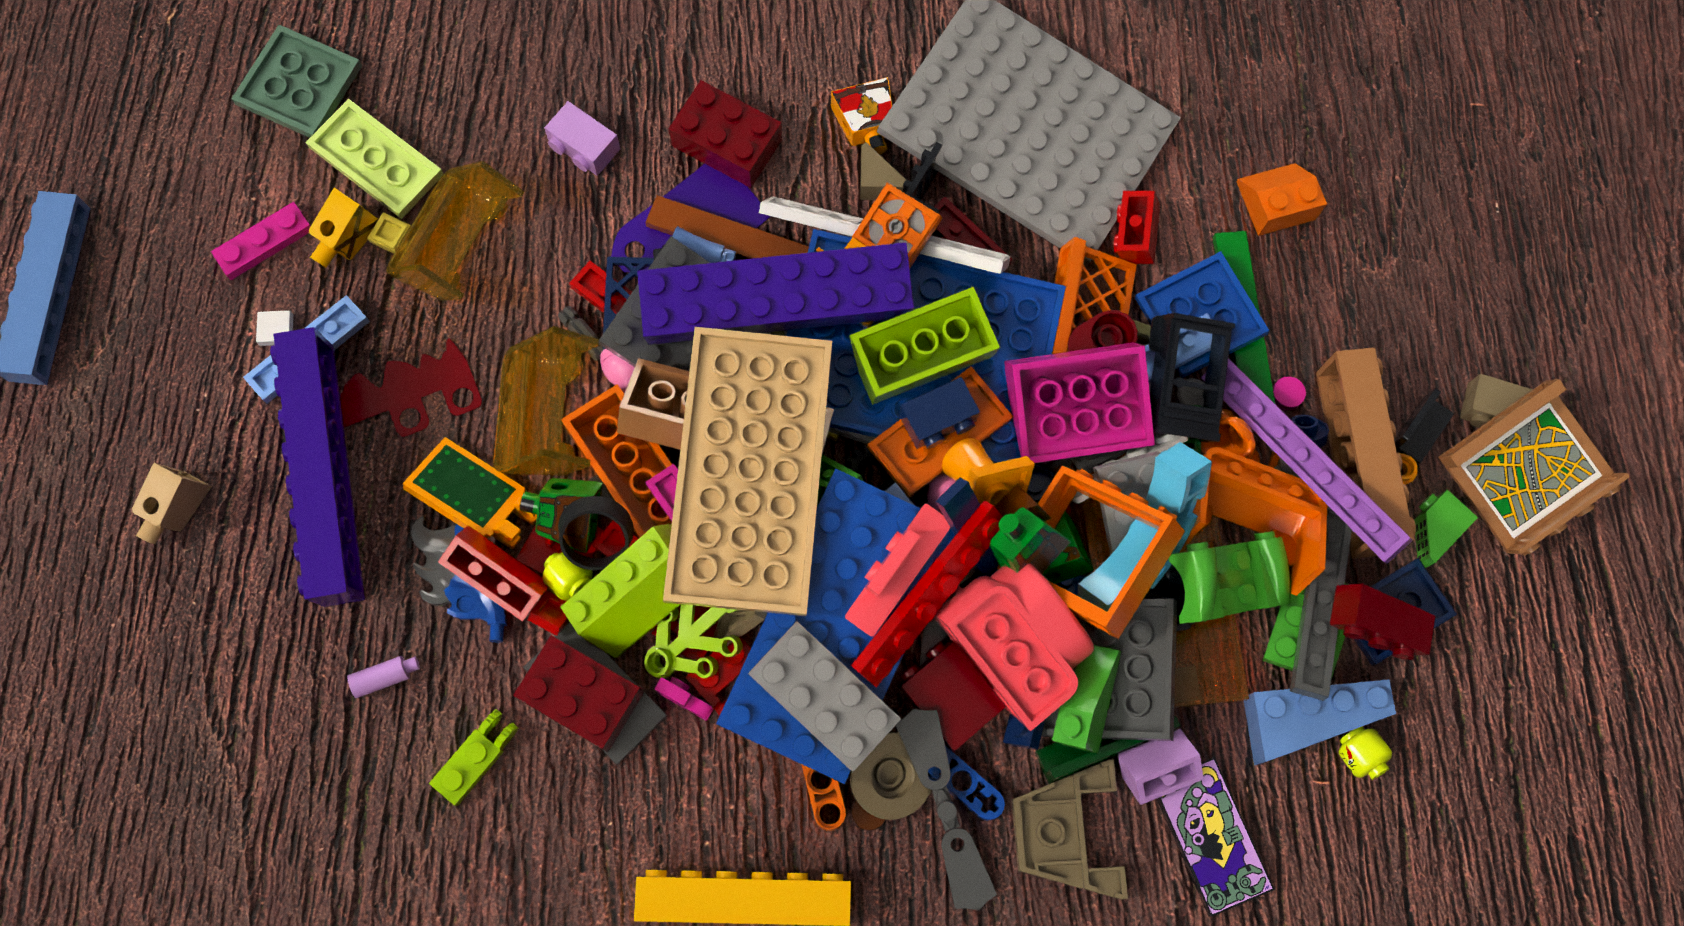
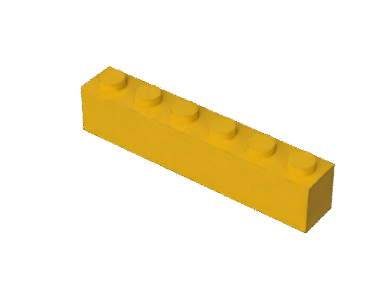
[634,870,851,926]

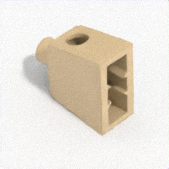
[132,463,212,544]

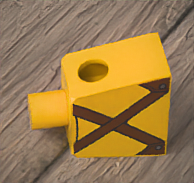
[309,188,378,268]

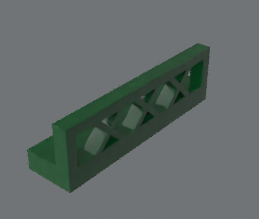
[1035,716,1181,784]

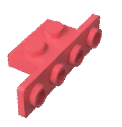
[845,504,950,637]

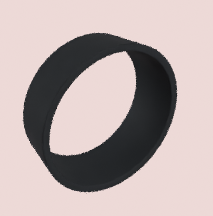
[558,496,634,570]

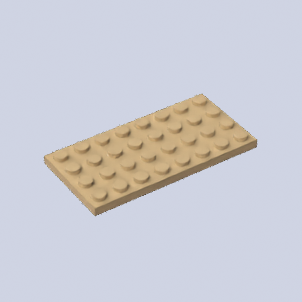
[663,327,832,616]

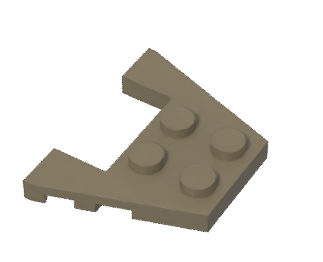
[1012,759,1128,900]

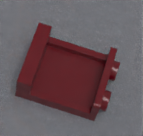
[897,641,1006,751]

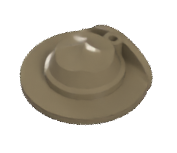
[850,732,932,820]

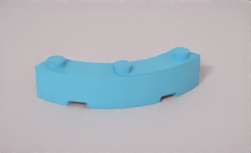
[1078,442,1212,611]

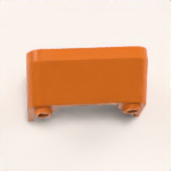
[1180,447,1327,596]

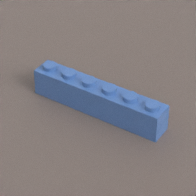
[0,191,91,385]

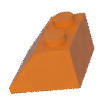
[1236,163,1327,236]

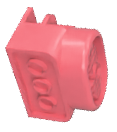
[934,563,1094,731]

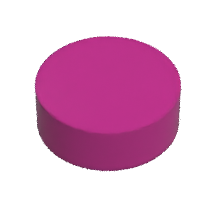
[1273,376,1306,410]

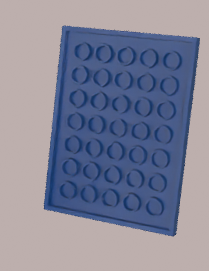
[786,229,1066,463]

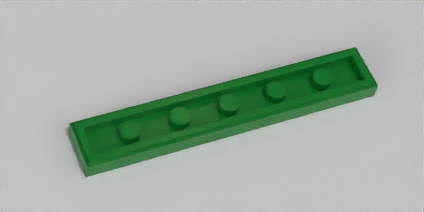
[1212,231,1275,403]

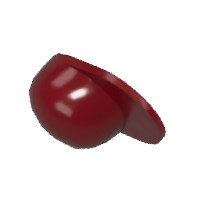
[1068,310,1138,352]

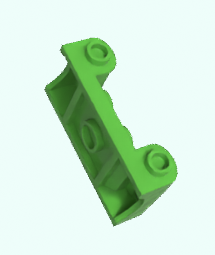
[1169,531,1290,624]

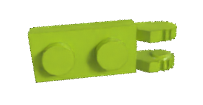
[429,709,519,806]

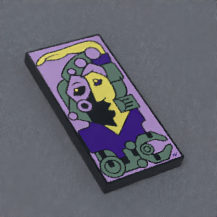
[1157,757,1275,917]

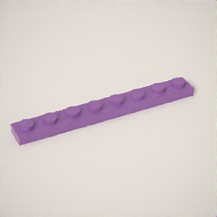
[1201,358,1413,564]

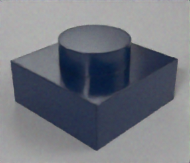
[1003,713,1045,750]

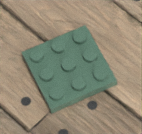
[231,25,362,138]

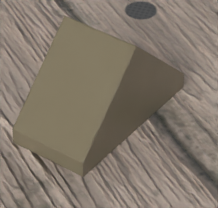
[860,142,906,200]

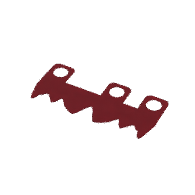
[340,338,482,436]

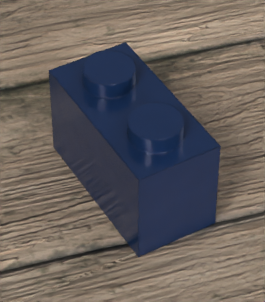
[898,377,980,449]

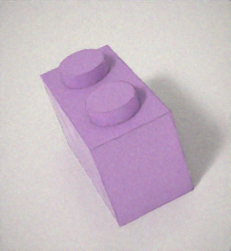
[544,101,620,176]
[1118,728,1204,805]

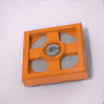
[852,182,942,269]

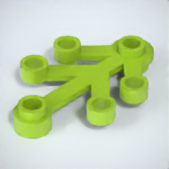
[644,604,743,678]

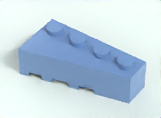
[1243,679,1396,766]

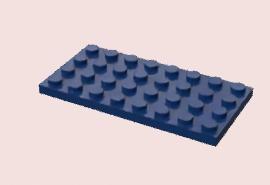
[716,468,955,784]

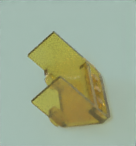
[386,161,524,300]
[493,326,599,476]

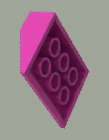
[1004,342,1155,463]

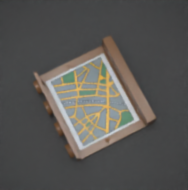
[1438,379,1630,555]

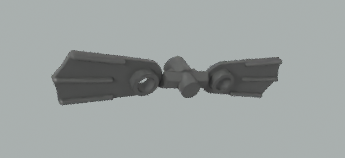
[896,708,997,910]

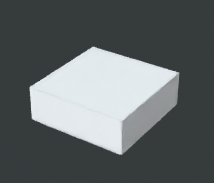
[256,311,293,346]

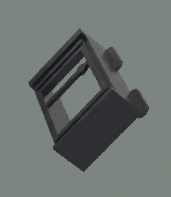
[1149,313,1235,442]

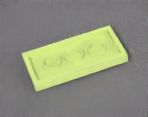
[306,99,444,219]

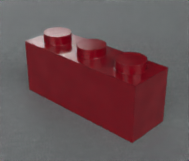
[1330,583,1435,660]

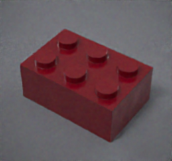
[668,80,782,188]
[513,635,644,752]

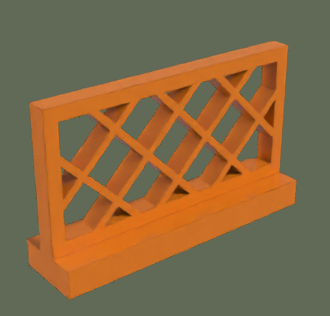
[1052,237,1137,354]

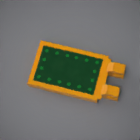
[403,437,537,549]

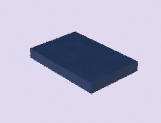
[1354,558,1457,666]

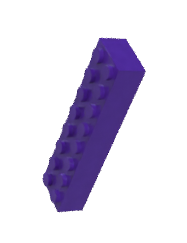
[637,242,914,345]
[270,327,365,607]

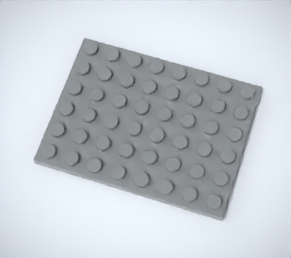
[877,0,1181,266]

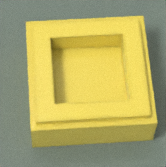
[367,212,413,255]

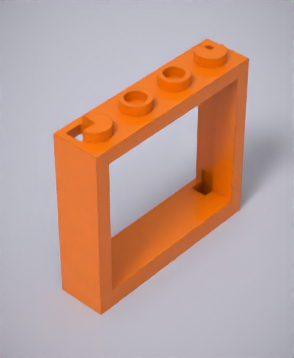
[997,465,1185,639]

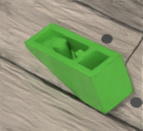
[1052,645,1121,754]

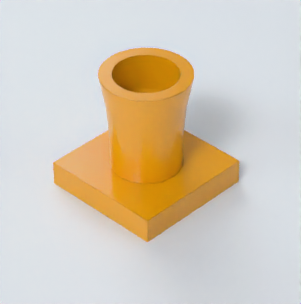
[942,438,1035,506]

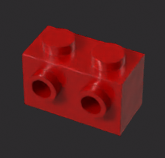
[1114,191,1160,264]

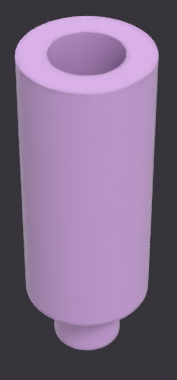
[347,656,420,698]

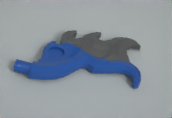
[411,516,507,643]

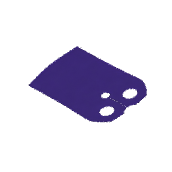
[611,163,771,273]

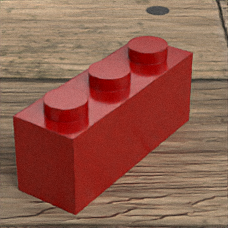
[438,525,548,622]

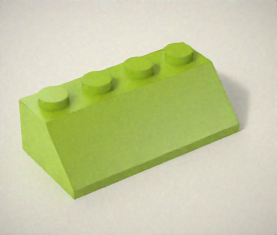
[849,287,1000,405]
[561,523,681,658]

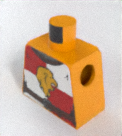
[831,77,892,154]

